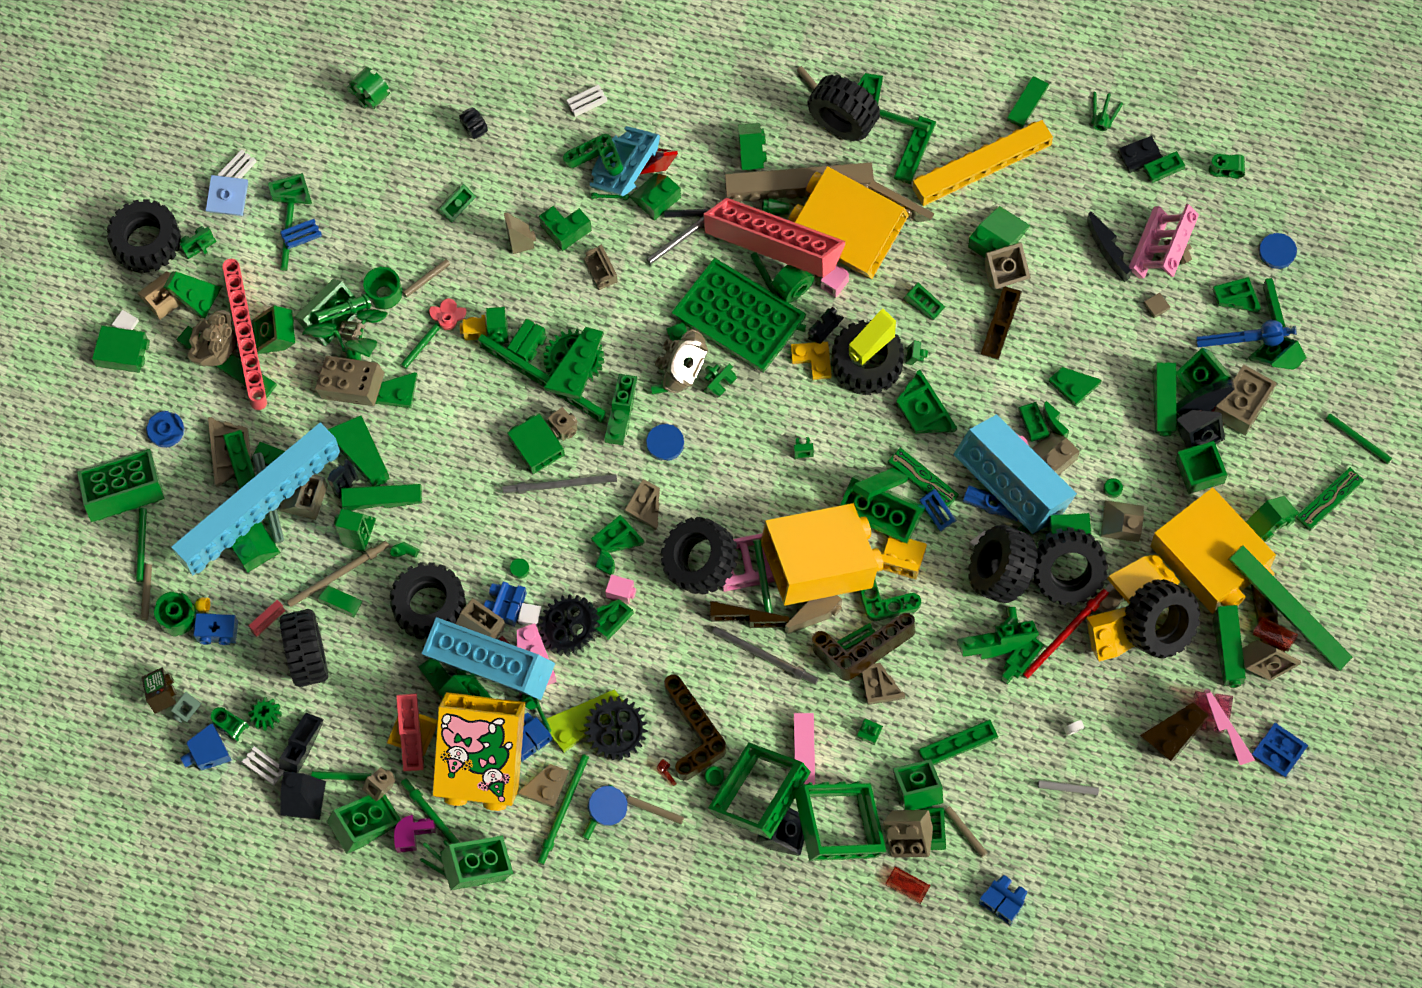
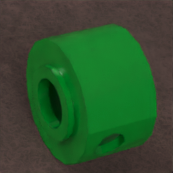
[772,265,814,303]
[363,266,403,310]

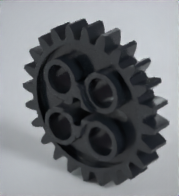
[538,594,600,657]
[583,696,648,761]

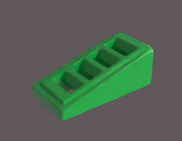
[903,282,945,320]
[924,807,946,850]

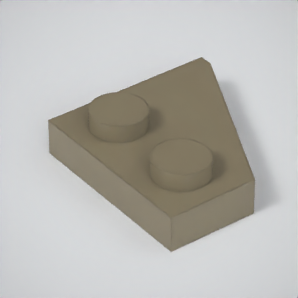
[624,479,660,530]
[862,663,905,705]
[518,764,569,808]

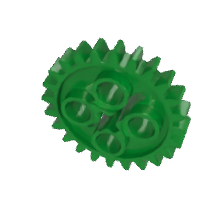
[543,329,604,385]

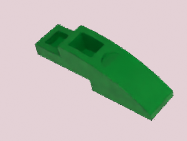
[604,374,637,446]
[957,620,1039,660]

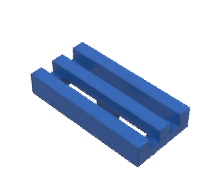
[280,219,322,249]
[919,489,957,532]

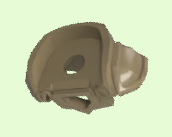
[188,310,237,367]
[655,329,708,393]

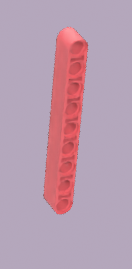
[223,259,267,410]

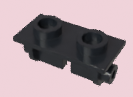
[807,307,844,344]

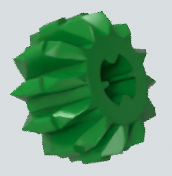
[248,697,282,731]

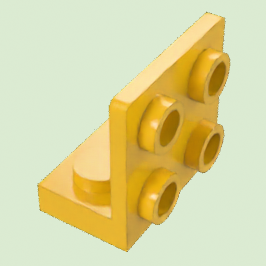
[882,536,927,580]

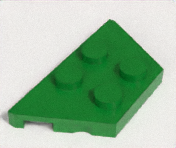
[896,370,957,434]

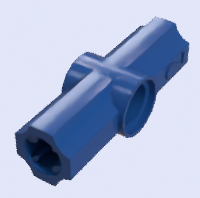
[963,486,1018,521]

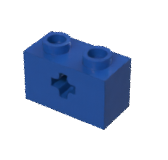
[194,614,238,645]

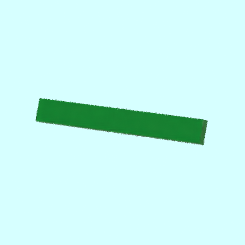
[478,334,606,423]
[1228,545,1353,671]

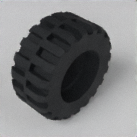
[808,75,880,142]
[107,199,181,273]
[831,320,904,395]
[661,517,738,595]
[968,525,1038,603]
[1033,527,1108,606]
[390,562,466,640]
[1123,579,1200,658]
[279,609,328,687]

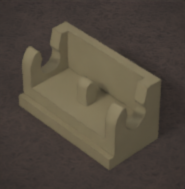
[584,244,618,290]

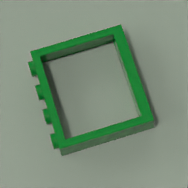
[708,742,811,839]
[794,781,887,861]

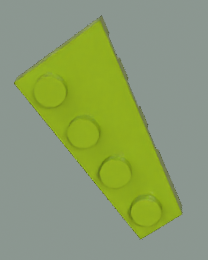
[540,689,623,753]

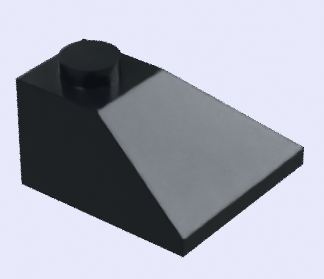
[1177,410,1225,449]
[280,772,326,820]
[756,808,804,856]

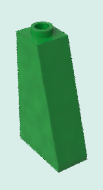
[1152,363,1177,437]
[328,415,390,487]
[1212,605,1246,688]

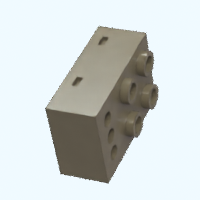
[315,356,385,406]
[1214,364,1277,436]

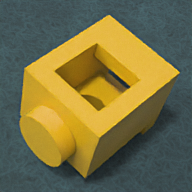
[460,314,487,340]

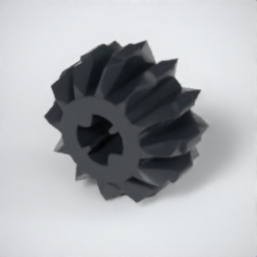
[459,107,488,139]

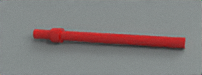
[1023,588,1109,679]

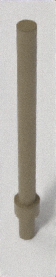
[287,540,390,608]

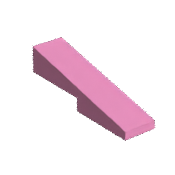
[1204,689,1255,765]
[794,713,815,785]

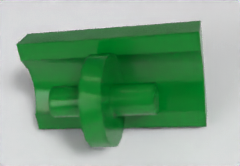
[180,226,217,259]
[703,363,738,398]

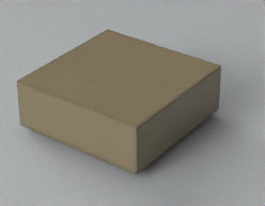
[1144,293,1170,318]

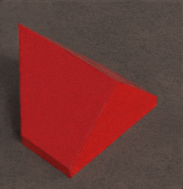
[640,148,678,174]

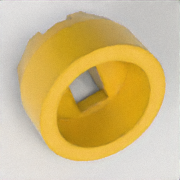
[194,597,211,613]

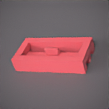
[248,600,285,637]

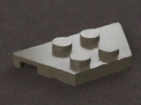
[869,180,934,222]
[208,417,252,487]

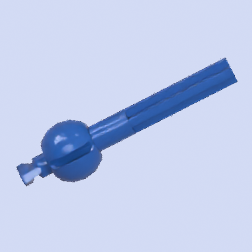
[1197,320,1297,348]

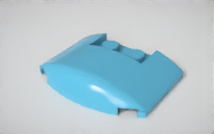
[590,126,660,196]

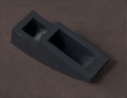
[1176,379,1235,416]
[279,713,324,773]

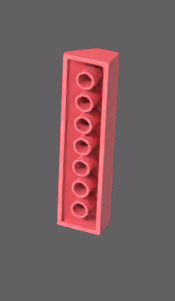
[704,198,845,278]

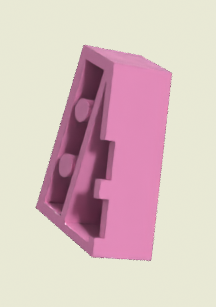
[517,623,557,696]

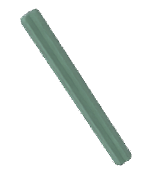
[252,453,284,543]

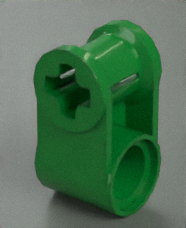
[1208,154,1245,179]
[211,707,249,742]

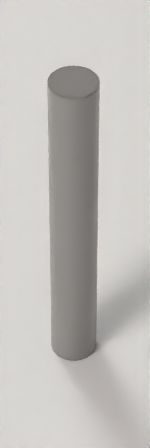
[1038,780,1099,795]

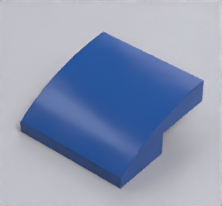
[1252,723,1308,777]

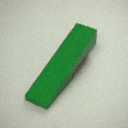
[341,484,422,511]

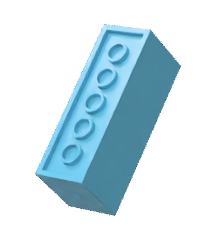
[953,414,1077,534]
[422,617,555,700]

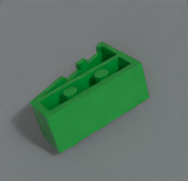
[334,508,377,552]

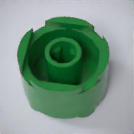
[347,67,390,109]
[154,591,197,637]

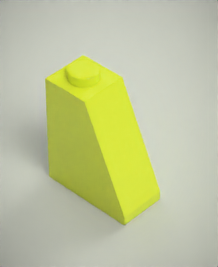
[849,309,896,365]

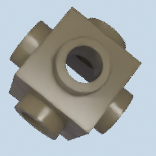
[548,407,578,441]

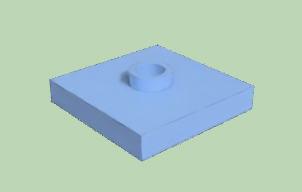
[206,175,248,216]

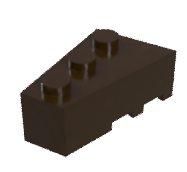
[1140,702,1212,761]

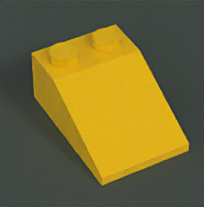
[1107,554,1180,603]
[1086,607,1135,662]

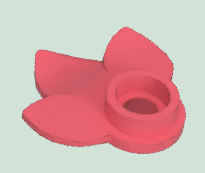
[429,298,467,330]

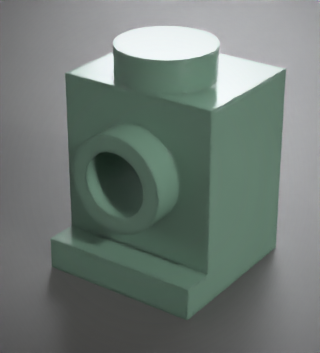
[171,692,202,723]

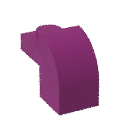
[394,815,436,853]

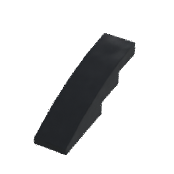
[1087,212,1132,282]

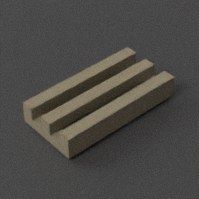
[335,320,366,341]

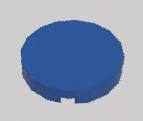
[1259,233,1297,269]
[146,411,185,448]
[646,424,684,461]
[588,786,627,826]

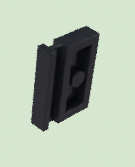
[1118,136,1163,173]
[327,459,359,499]

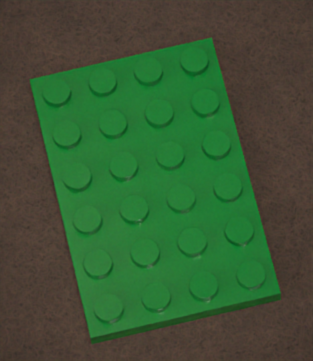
[671,258,806,373]

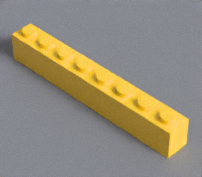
[913,120,1053,206]

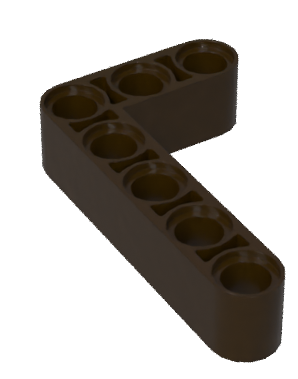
[812,613,916,681]
[664,674,726,781]

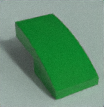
[1042,401,1069,438]

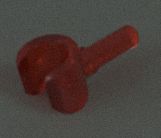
[657,759,677,787]

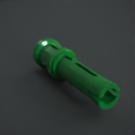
[314,293,371,324]

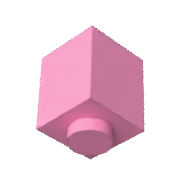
[821,266,849,298]
[605,574,637,605]

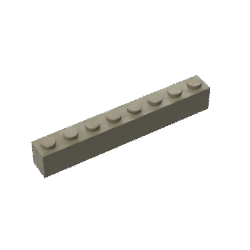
[725,162,874,202]

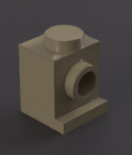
[362,767,395,802]

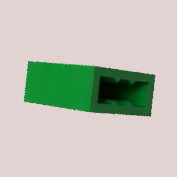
[92,326,150,373]
[507,413,565,474]

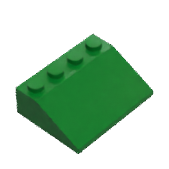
[77,449,165,522]

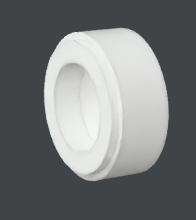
[1063,720,1084,735]

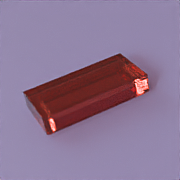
[1253,617,1298,652]
[885,866,931,904]

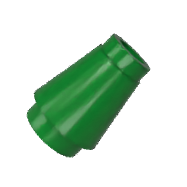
[762,198,789,215]

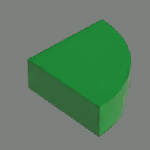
[595,549,615,575]

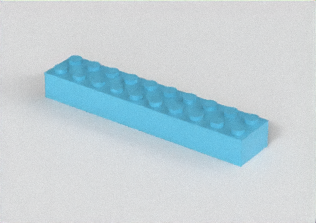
[171,422,340,576]

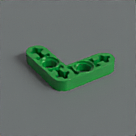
[563,134,623,176]
[860,580,921,621]

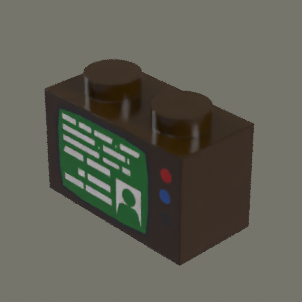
[141,667,177,714]

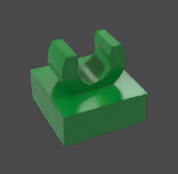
[905,340,928,365]
[794,437,814,459]
[857,718,883,745]

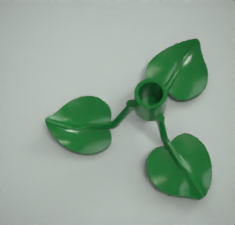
[302,309,388,360]

